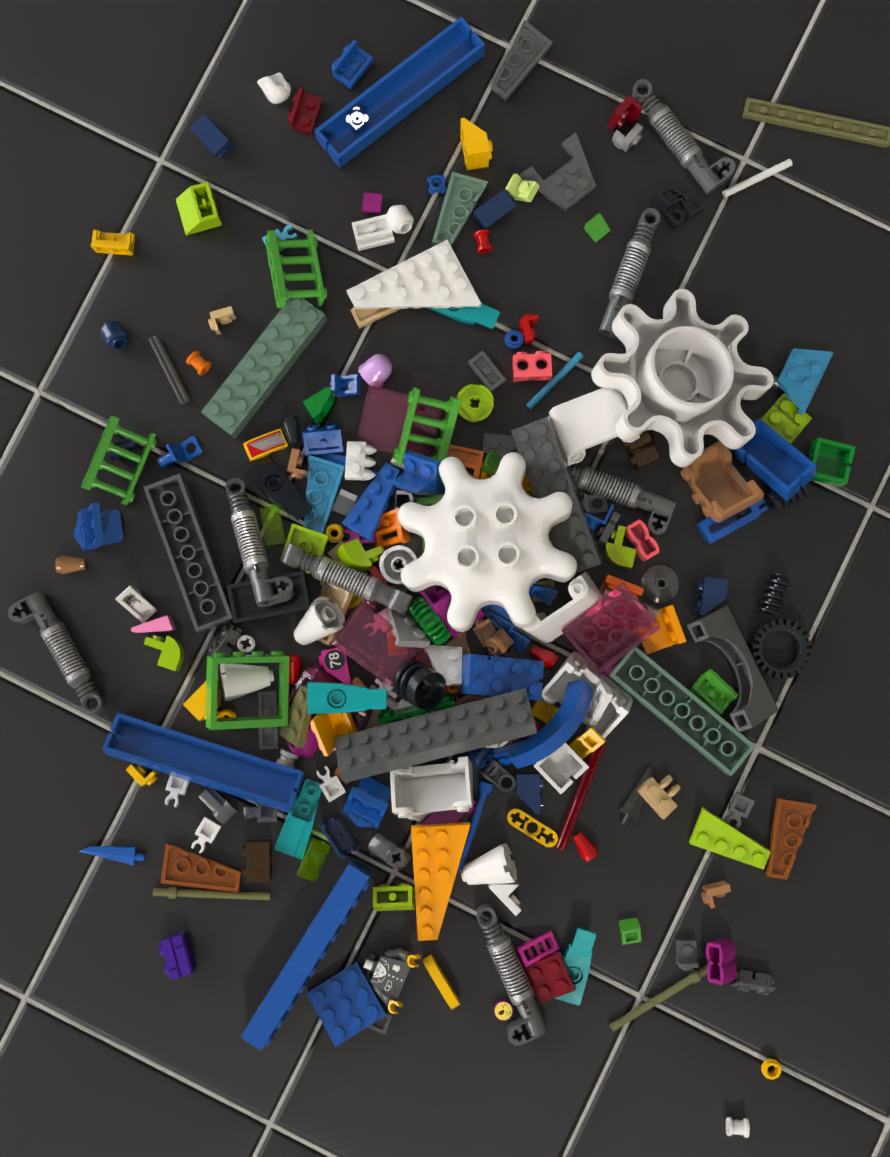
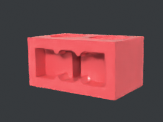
[512,351,552,382]

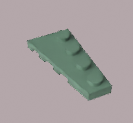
[432,172,488,247]

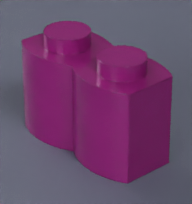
[706,938,737,985]

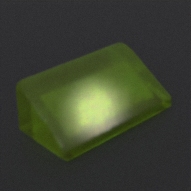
[296,838,331,882]

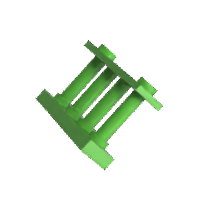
[265,230,327,308]
[393,387,461,466]
[81,416,157,505]

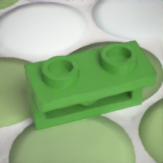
[689,669,738,715]

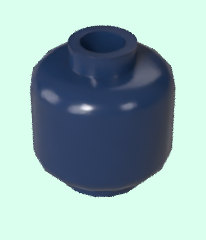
[100,320,129,349]
[463,747,493,769]

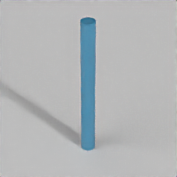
[526,351,584,410]

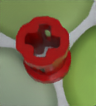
[473,229,493,254]

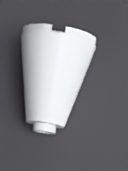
[294,596,345,645]
[220,664,274,702]
[461,843,517,885]

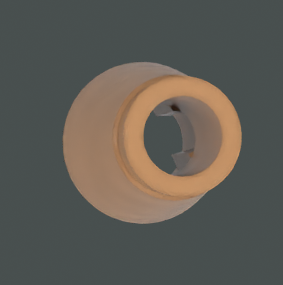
[55,556,85,574]

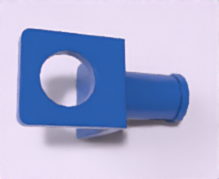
[157,436,203,468]
[586,504,615,532]

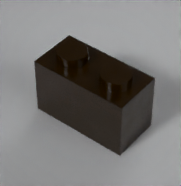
[242,839,272,882]

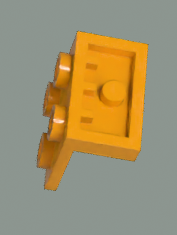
[636,605,686,654]
[311,712,358,757]

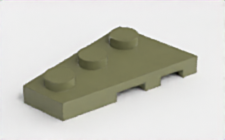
[279,685,312,748]

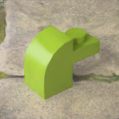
[604,525,637,569]
[336,538,384,573]
[144,635,184,671]

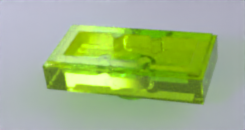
[260,505,286,546]

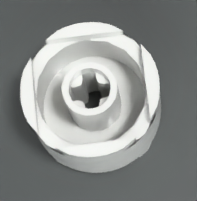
[379,545,417,585]

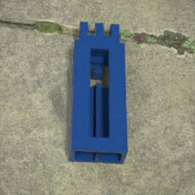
[696,499,770,545]

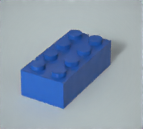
[731,418,817,501]
[460,654,544,700]

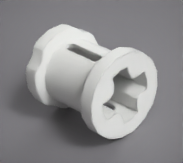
[726,1117,750,1138]

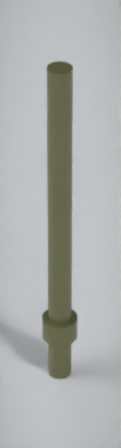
[153,887,271,900]
[609,964,708,1032]

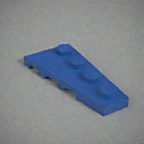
[342,463,402,543]

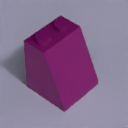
[419,585,484,638]

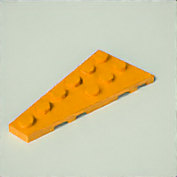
[411,822,470,941]

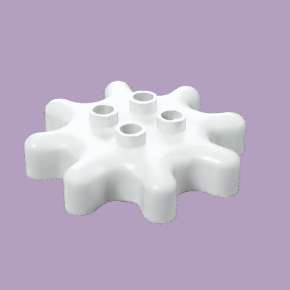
[591,289,774,467]
[398,452,577,632]

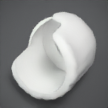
[257,73,291,104]

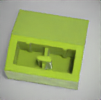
[176,182,222,236]

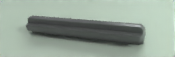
[149,335,190,404]

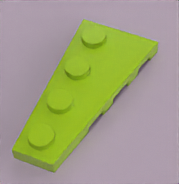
[689,806,771,870]

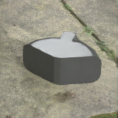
[368,833,413,868]

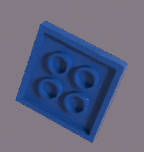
[306,961,387,1047]

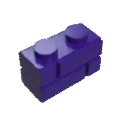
[158,931,196,980]

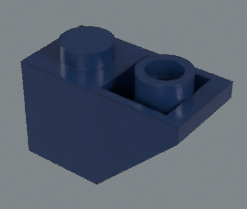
[694,577,728,616]
[515,773,544,814]

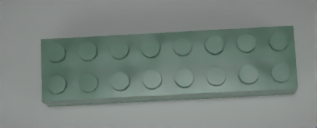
[201,298,327,439]
[607,645,756,776]

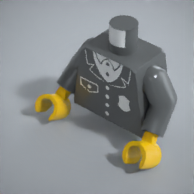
[363,948,421,1014]

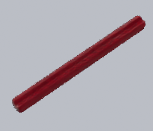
[555,743,605,851]

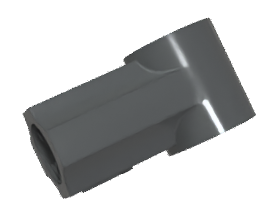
[199,787,238,825]

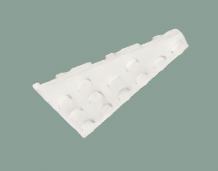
[346,240,481,309]

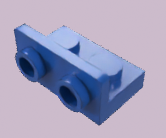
[302,423,344,455]

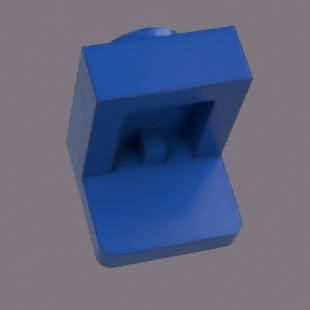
[330,374,361,397]

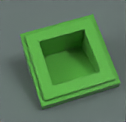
[584,213,610,243]
[480,449,501,476]
[619,918,642,945]

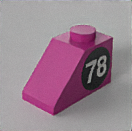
[319,646,353,684]

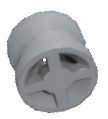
[276,748,299,769]

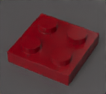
[524,951,577,1003]

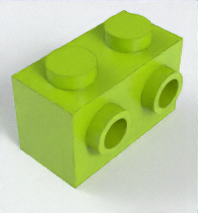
[373,883,415,911]

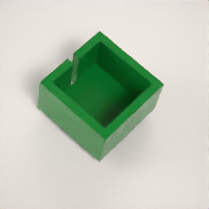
[807,437,856,487]

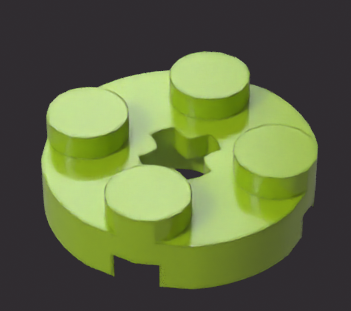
[457,384,494,423]

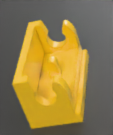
[91,230,135,255]

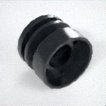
[393,660,446,711]

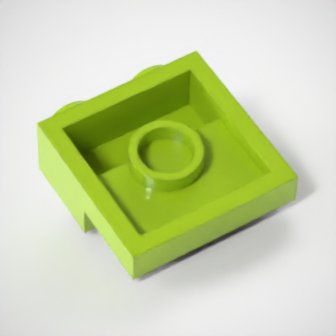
[761,394,812,444]
[280,523,330,574]

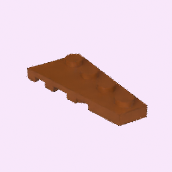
[766,798,817,880]
[161,843,242,892]

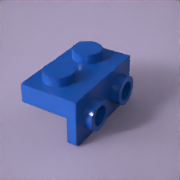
[332,40,373,89]

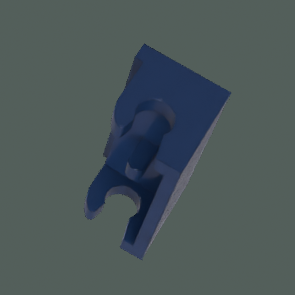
[190,114,235,158]
[471,189,516,229]
[320,813,359,860]

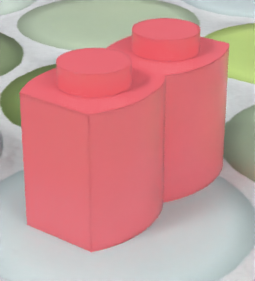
[625,520,659,561]

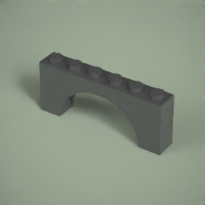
[687,605,779,732]

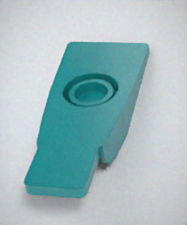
[427,301,500,329]
[307,682,387,714]
[274,778,322,859]
[554,928,596,1005]

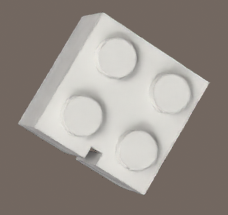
[532,743,589,794]

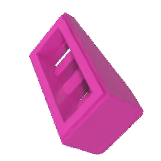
[515,931,560,967]

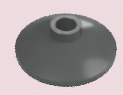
[641,565,679,603]

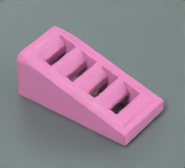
[131,615,176,633]

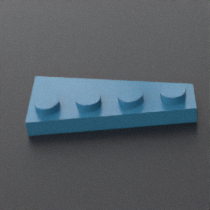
[303,455,345,534]

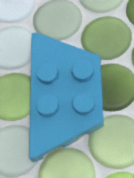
[776,348,833,415]

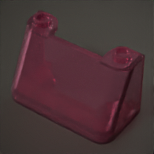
[332,599,423,687]

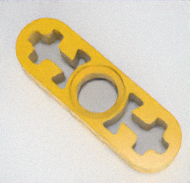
[507,808,558,847]
[423,954,461,1009]

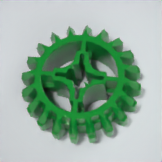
[408,597,451,646]

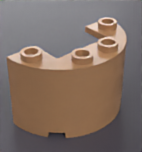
[680,441,764,523]

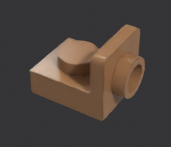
[287,448,308,479]
[472,617,496,648]
[484,627,514,657]
[701,880,731,909]

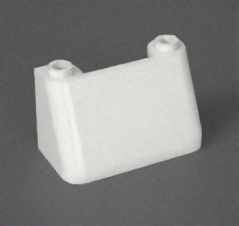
[549,388,640,465]
[522,572,604,643]
[542,652,633,739]
[390,756,473,818]

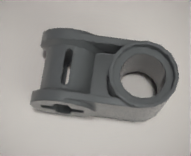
[479,758,515,792]

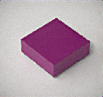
[362,192,383,215]

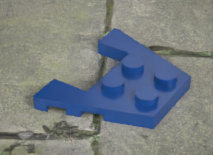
[481,584,559,654]

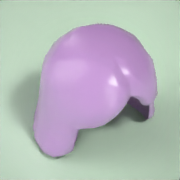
[358,354,392,389]

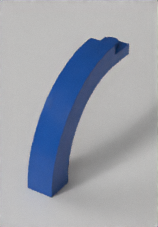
[492,679,593,769]

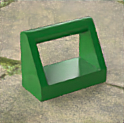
[303,387,335,425]

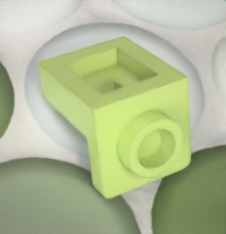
[506,173,540,202]

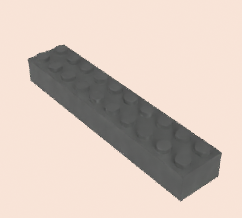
[334,688,537,783]

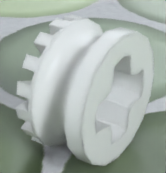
[237,635,256,653]

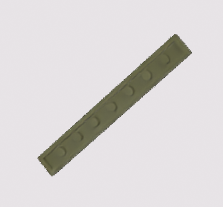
[742,97,890,148]

